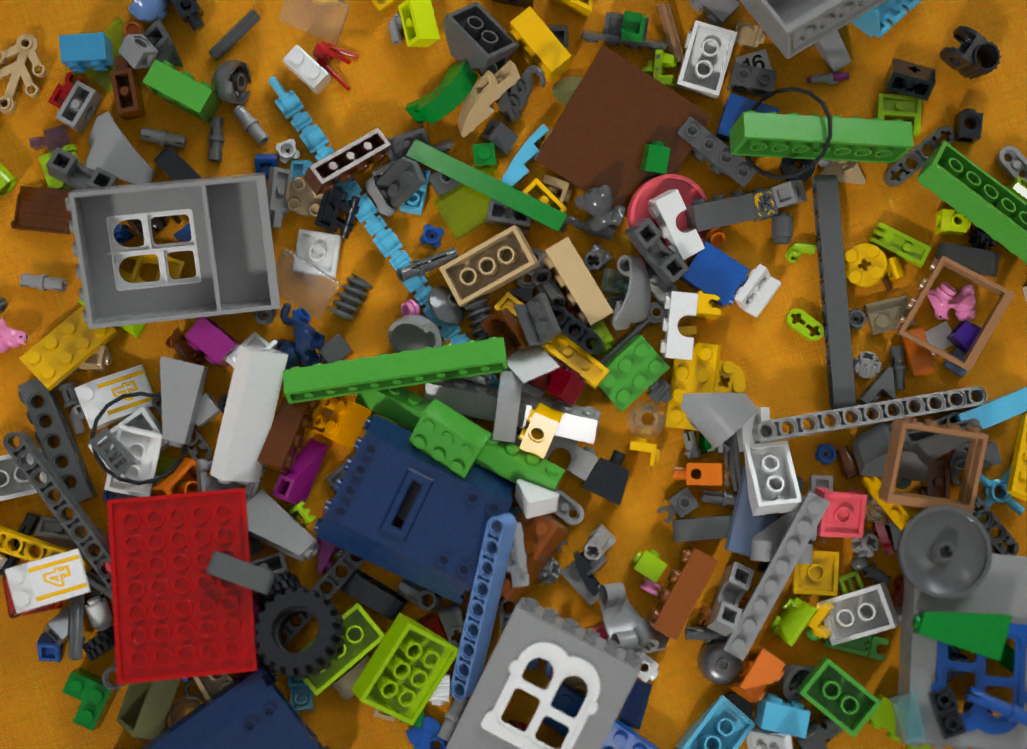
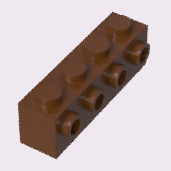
[304,128,391,196]
[257,396,320,474]

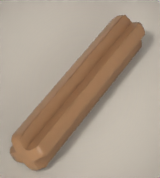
[657,2,684,65]

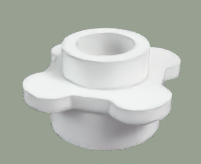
[275,139,300,163]

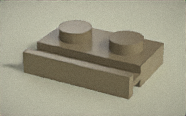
[864,294,915,336]

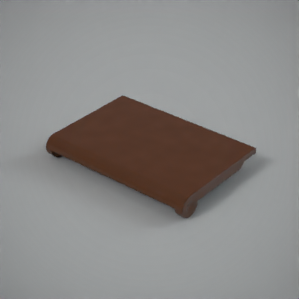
[11,186,72,235]

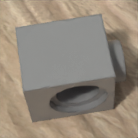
[118,34,159,69]
[771,180,808,208]

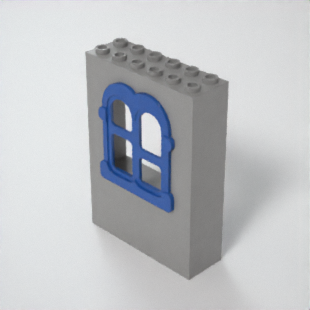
[895,554,1027,749]

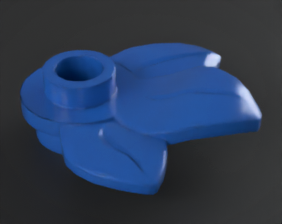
[406,716,448,749]

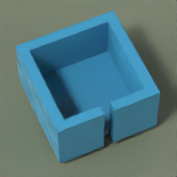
[58,32,114,73]

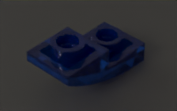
[619,680,652,730]

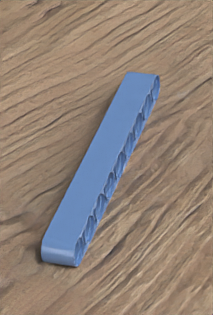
[450,513,517,700]

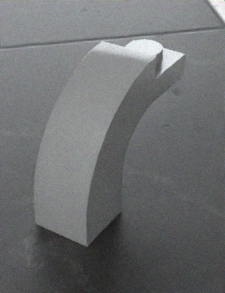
[493,367,522,443]

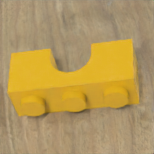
[860,476,927,530]

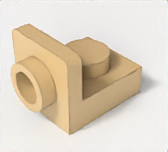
[734,21,766,50]
[542,174,572,204]

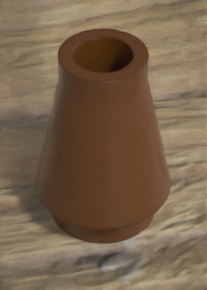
[836,446,860,480]

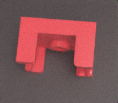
[815,487,867,538]

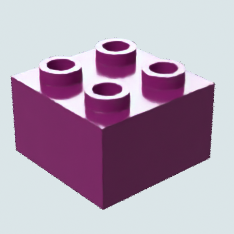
[185,317,241,367]

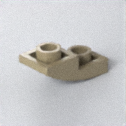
[331,654,371,701]

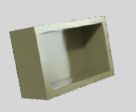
[116,678,181,740]

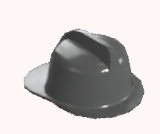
[779,664,814,699]

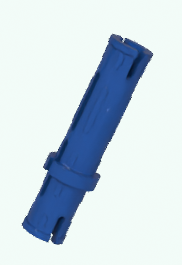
[965,686,1027,726]

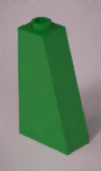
[911,611,1012,661]

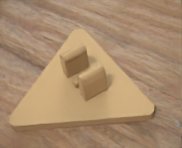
[819,160,866,185]

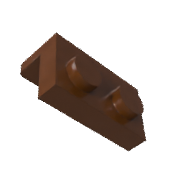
[480,308,529,358]
[918,460,950,499]

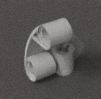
[84,111,155,185]
[610,255,651,330]
[681,393,758,449]
[750,507,817,564]
[599,582,669,653]

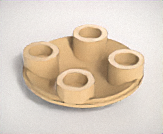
[286,175,324,217]

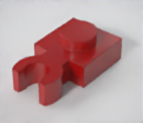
[48,72,84,109]

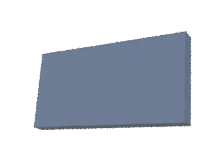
[724,464,777,557]

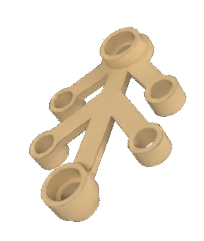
[0,34,47,115]

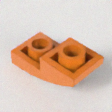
[901,328,935,378]

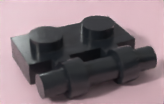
[315,186,360,239]

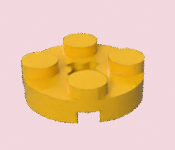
[844,243,888,288]
[715,360,746,393]

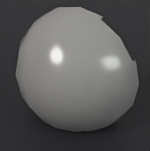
[388,315,442,353]

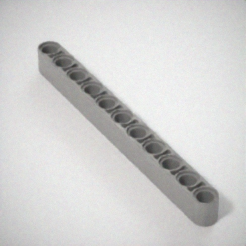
[752,386,988,443]

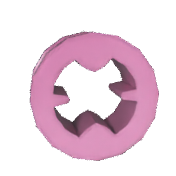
[640,577,662,596]

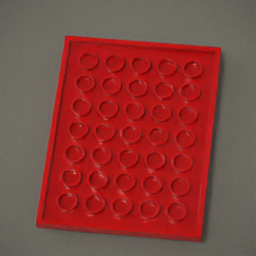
[107,488,258,685]

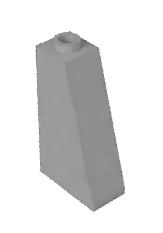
[160,356,209,448]
[247,489,319,563]

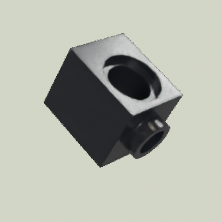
[953,109,983,144]

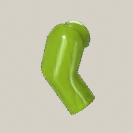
[785,242,816,263]

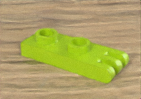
[869,222,932,267]

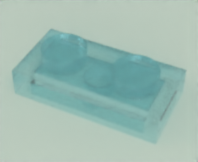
[890,692,927,744]

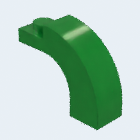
[405,61,478,124]

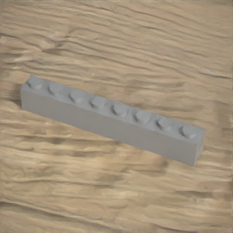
[424,378,602,444]
[723,490,830,661]

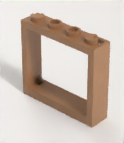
[895,255,1015,372]
[878,416,989,514]

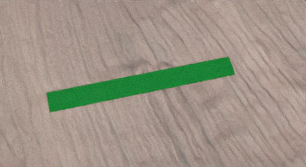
[406,139,567,231]

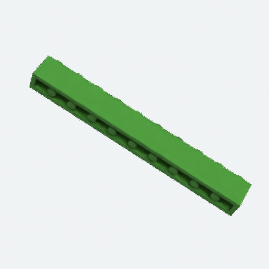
[283,337,509,404]
[356,387,565,492]

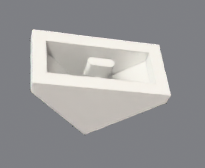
[515,478,560,519]

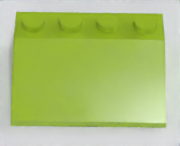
[352,613,459,726]

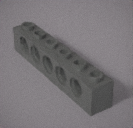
[18,378,98,504]

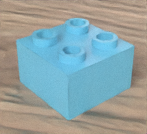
[753,692,811,738]

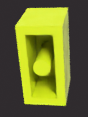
[398,0,440,47]

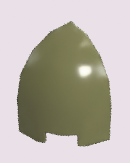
[552,76,583,105]

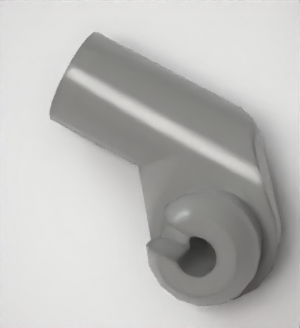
[388,13,403,45]
[69,403,86,435]

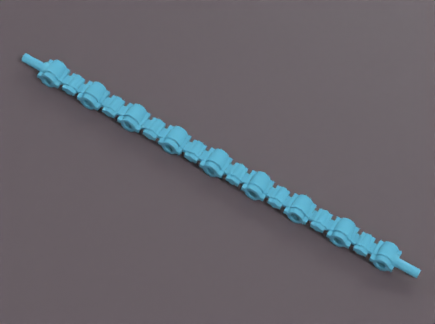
[268,76,500,388]

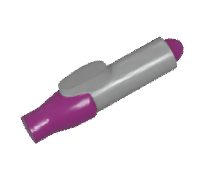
[806,72,849,85]

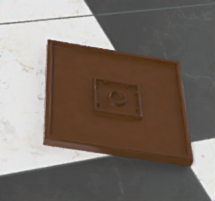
[534,45,711,218]

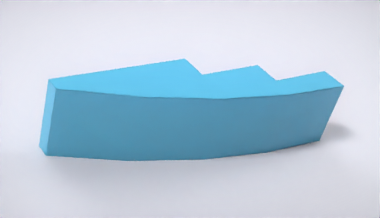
[501,124,549,187]
[955,387,1027,429]

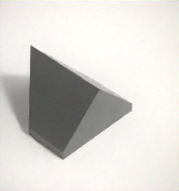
[143,19,184,67]

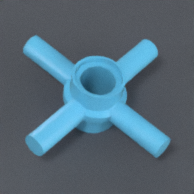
[978,467,1025,519]

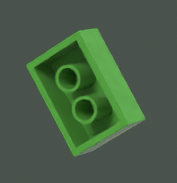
[142,59,221,124]
[597,334,670,412]
[408,398,492,478]
[796,655,882,738]

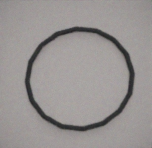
[745,87,832,180]
[90,392,188,485]

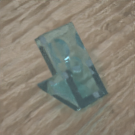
[601,268,630,297]

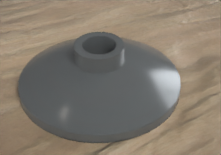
[428,286,465,325]

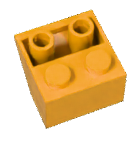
[310,396,372,450]

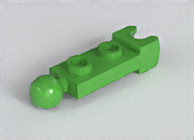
[806,626,889,661]

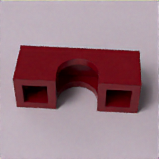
[527,362,586,406]

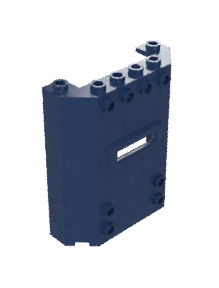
[313,414,516,605]
[141,660,330,749]

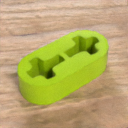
[785,309,824,341]

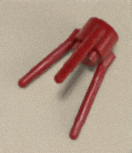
[313,41,359,91]

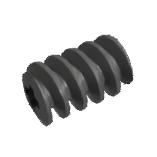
[328,273,373,321]
[464,298,492,341]

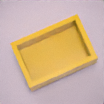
[509,6,572,84]

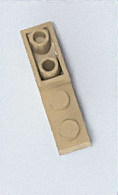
[457,61,520,138]

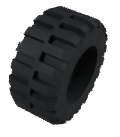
[254,587,345,679]

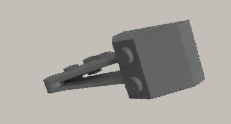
[442,1,546,123]
[852,418,983,486]

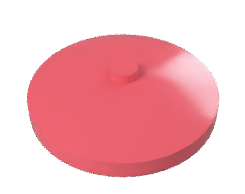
[627,174,709,247]

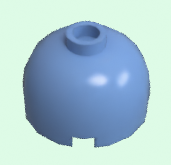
[127,0,170,22]

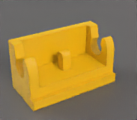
[691,291,721,320]

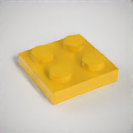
[792,550,839,596]

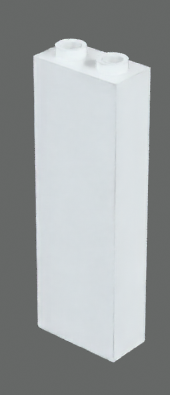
[210,345,288,485]

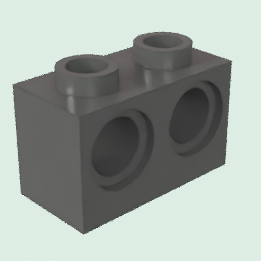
[727,63,777,99]

